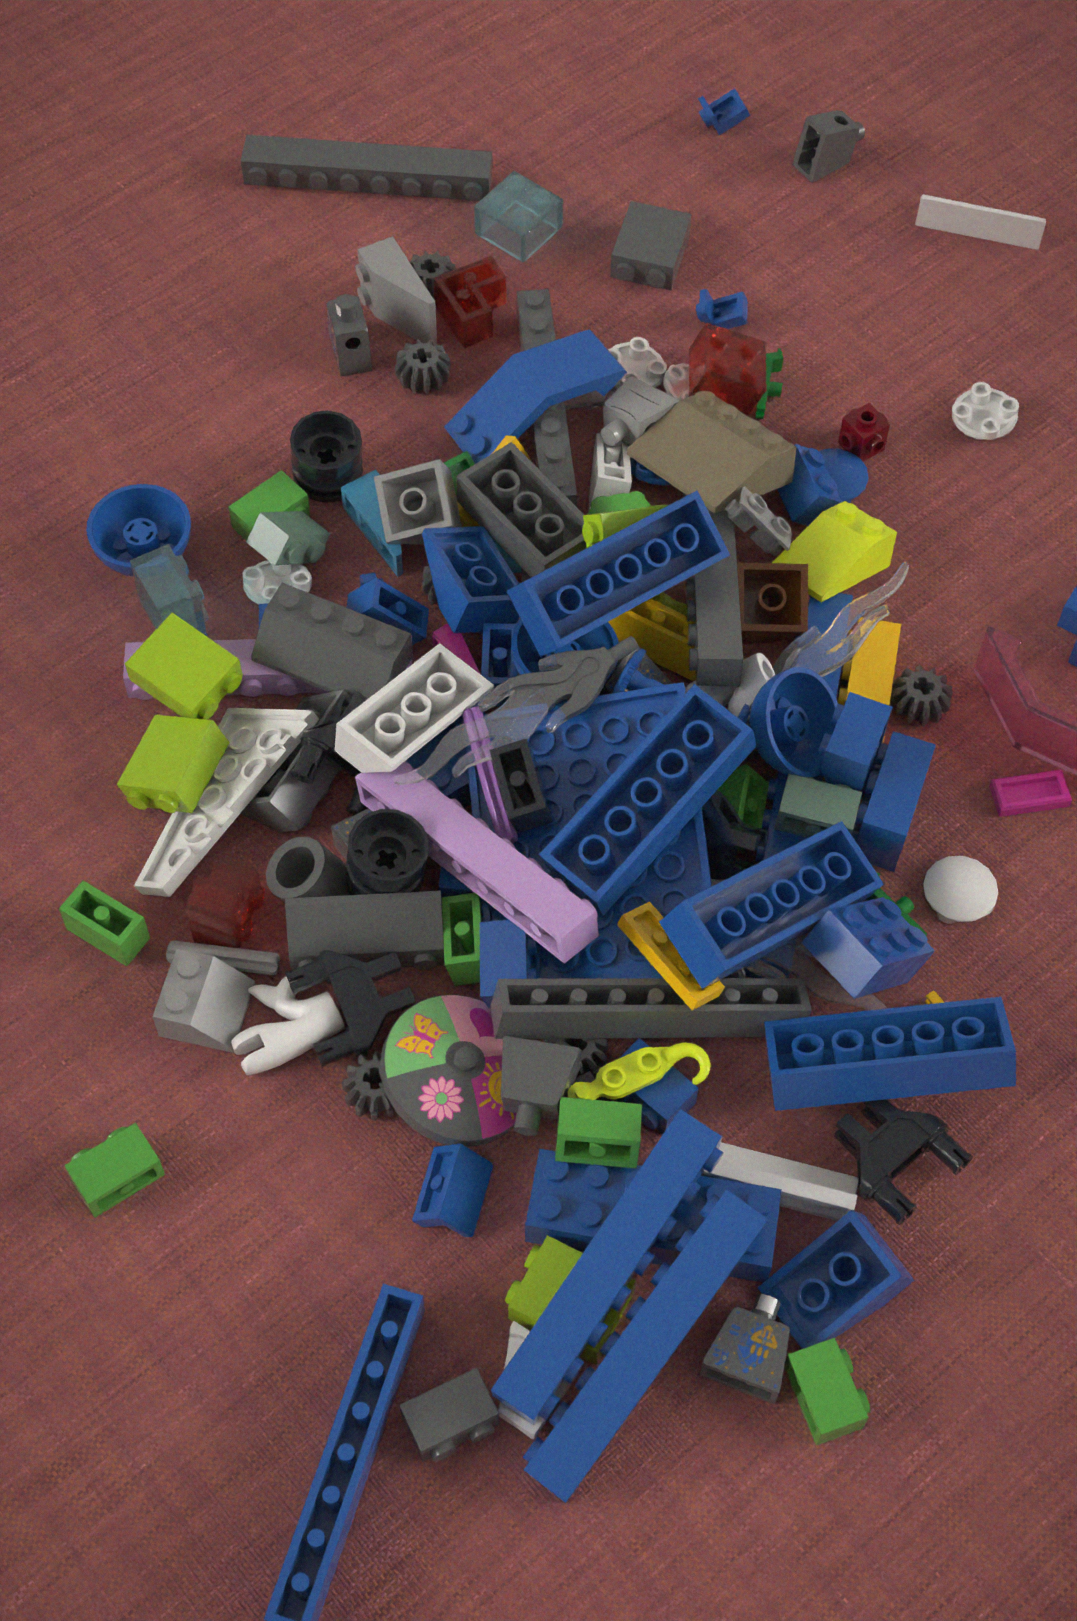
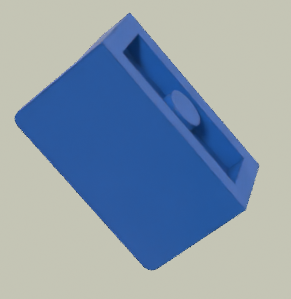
[412,1143,493,1238]

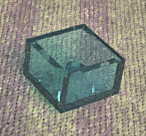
[474,171,563,263]
[130,544,209,636]

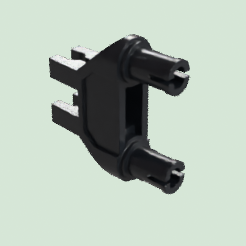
[291,693,368,816]
[702,790,770,880]
[285,950,416,1068]
[834,1099,973,1225]

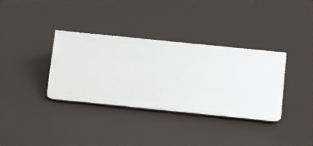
[915,194,1046,250]
[700,1142,858,1221]

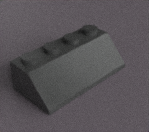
[251,583,413,699]
[240,689,352,832]
[285,891,445,970]

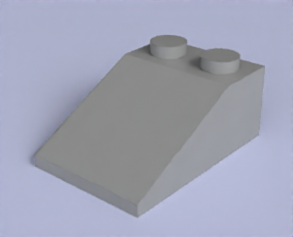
[355,236,437,346]

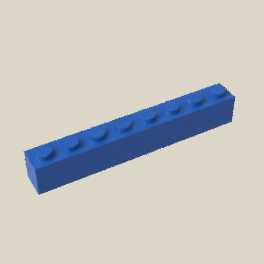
[491,1109,724,1425]
[523,1189,768,1503]
[263,1283,425,1621]

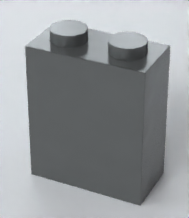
[610,201,692,290]

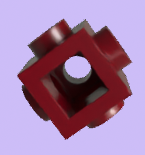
[838,403,890,462]

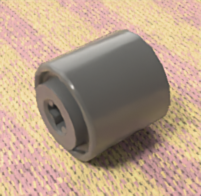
[266,836,353,903]

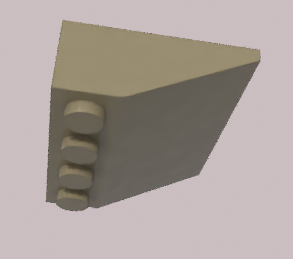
[627,390,796,514]

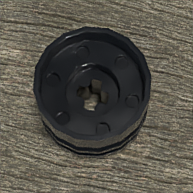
[290,410,363,503]
[345,809,429,895]

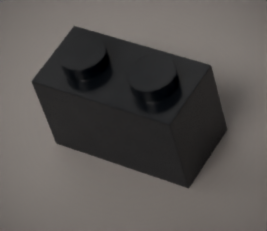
[490,738,553,834]

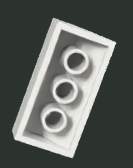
[335,643,494,773]

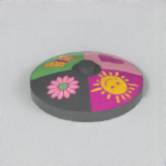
[380,995,517,1147]

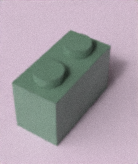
[246,511,331,566]
[774,773,862,838]

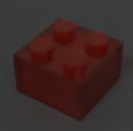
[689,323,767,415]

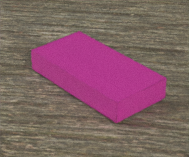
[989,769,1072,817]

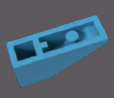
[341,469,403,577]

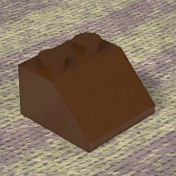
[737,562,808,643]

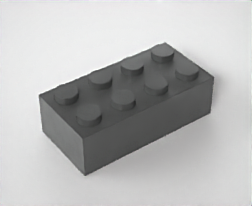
[457,442,587,577]

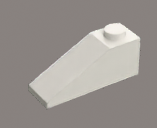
[589,433,632,510]

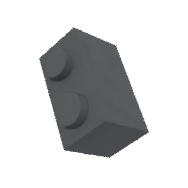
[399,1368,499,1462]

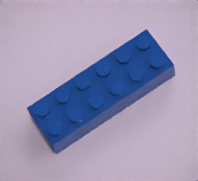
[506,490,730,656]
[539,684,757,916]
[659,821,884,989]
[764,997,1016,1111]
[525,1148,782,1282]

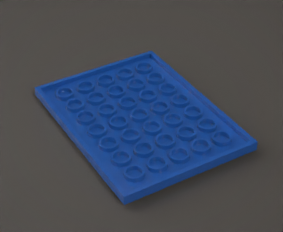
[463,682,712,979]

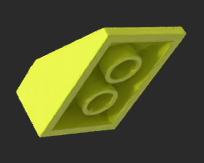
[772,501,897,602]

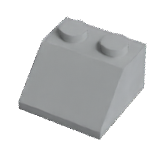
[374,459,462,544]
[152,948,256,1053]

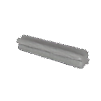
[166,940,280,975]

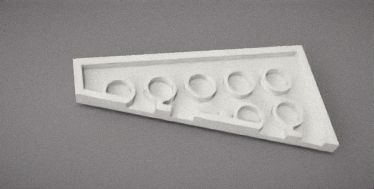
[134,708,319,897]

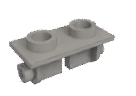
[725,486,792,556]

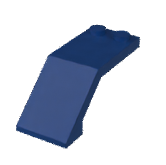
[444,329,627,464]

